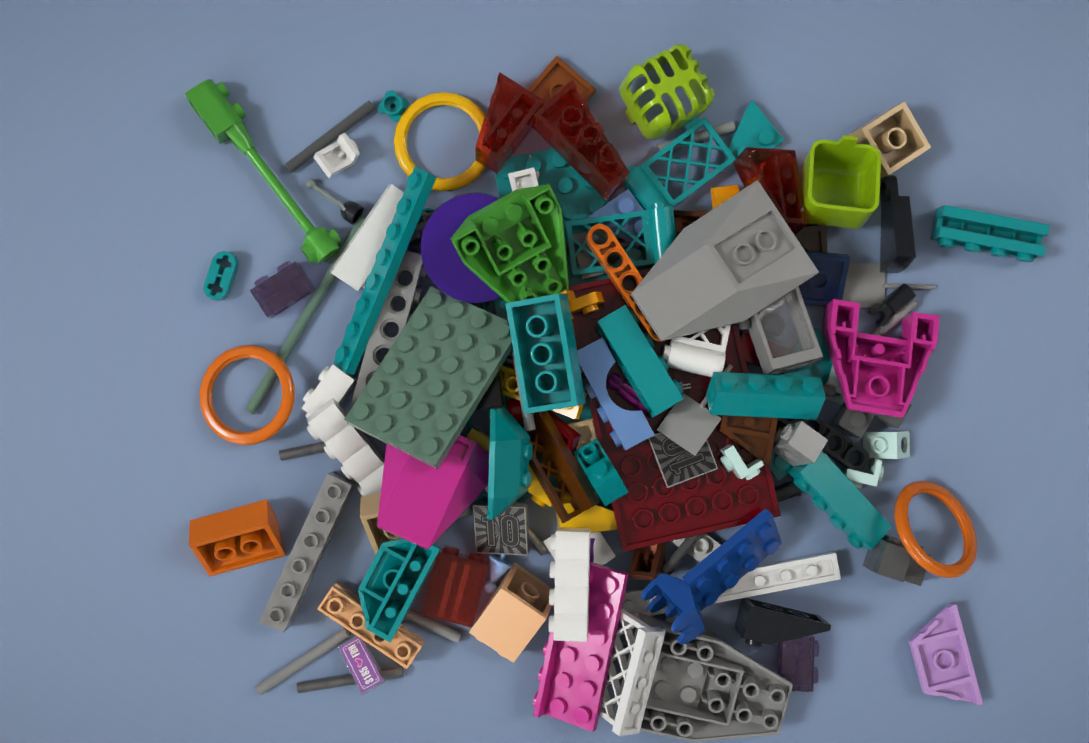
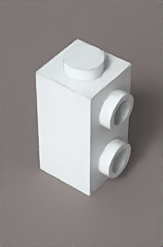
[302,365,358,417]

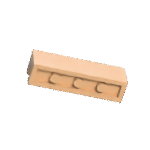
[317,581,425,669]

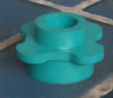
[377,90,409,122]

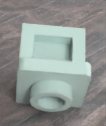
[720,444,764,480]
[840,458,884,488]

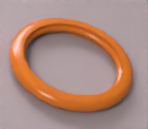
[199,345,295,445]
[894,481,977,578]

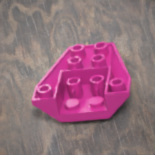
[377,435,489,550]

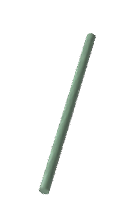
[245,216,365,414]

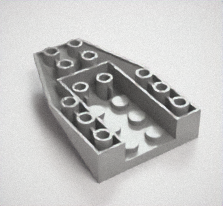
[631,180,819,341]
[613,613,793,742]

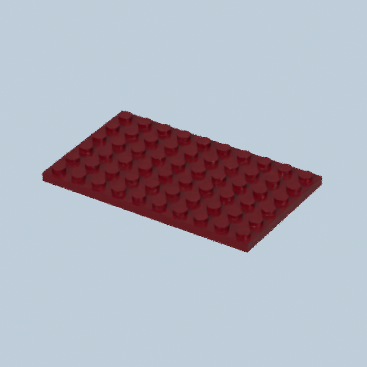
[569,268,781,552]

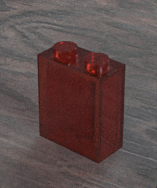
[420,545,489,628]

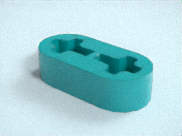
[203,251,239,301]

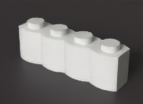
[307,398,385,496]
[549,527,591,642]

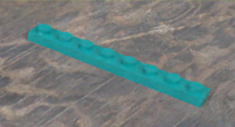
[333,166,437,375]

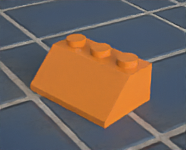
[189,499,286,577]

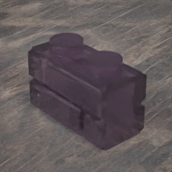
[250,261,316,318]
[777,635,819,692]

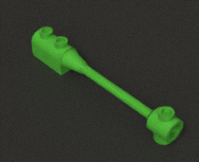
[185,79,341,265]

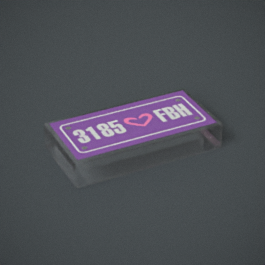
[337,636,387,695]

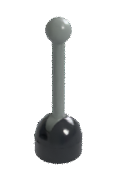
[306,179,364,225]

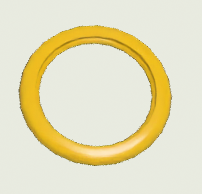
[394,92,494,191]

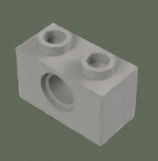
[772,421,828,466]

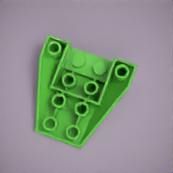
[450,184,569,303]

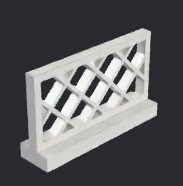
[600,609,666,736]

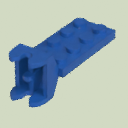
[641,509,782,645]

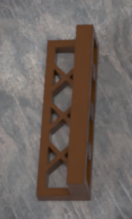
[519,411,600,523]

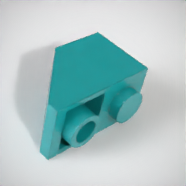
[574,438,629,506]

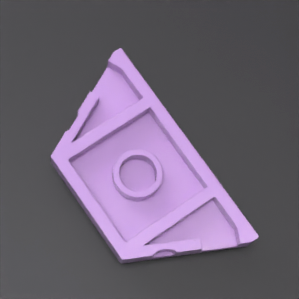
[908,603,983,705]

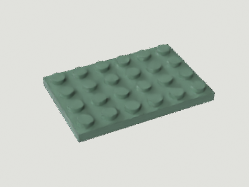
[344,286,513,470]

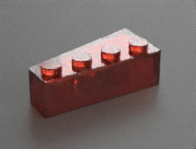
[532,80,630,201]

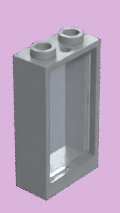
[748,287,823,375]

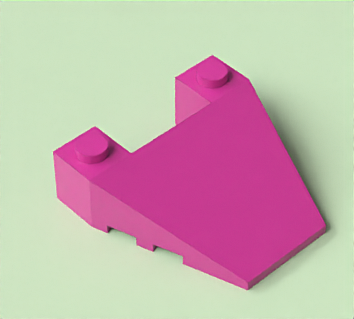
[822,299,940,418]

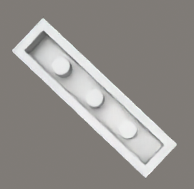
[329,184,404,291]

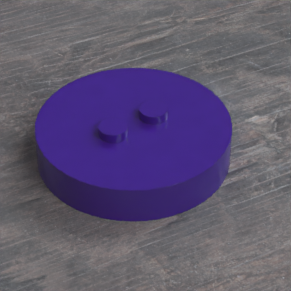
[421,192,500,303]

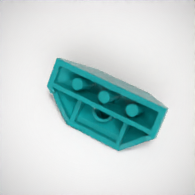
[487,407,533,520]
[358,538,441,642]

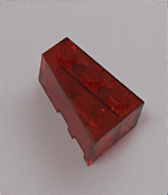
[475,72,544,175]
[733,147,808,235]

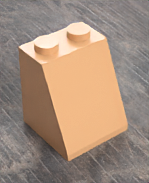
[469,563,554,663]

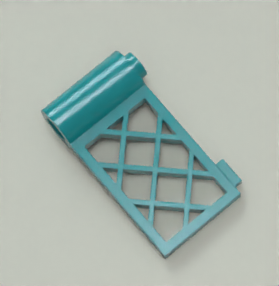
[619,117,737,210]
[565,202,677,275]

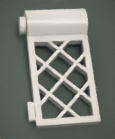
[662,325,731,377]

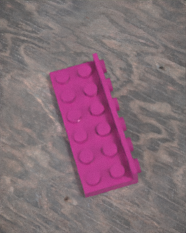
[533,562,629,732]

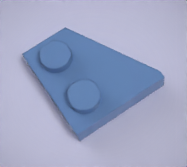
[588,189,645,249]

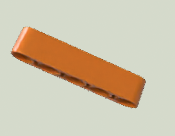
[586,224,660,341]

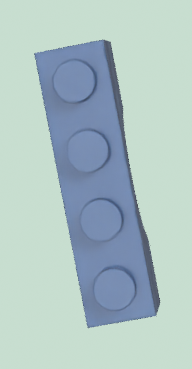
[577,337,655,450]

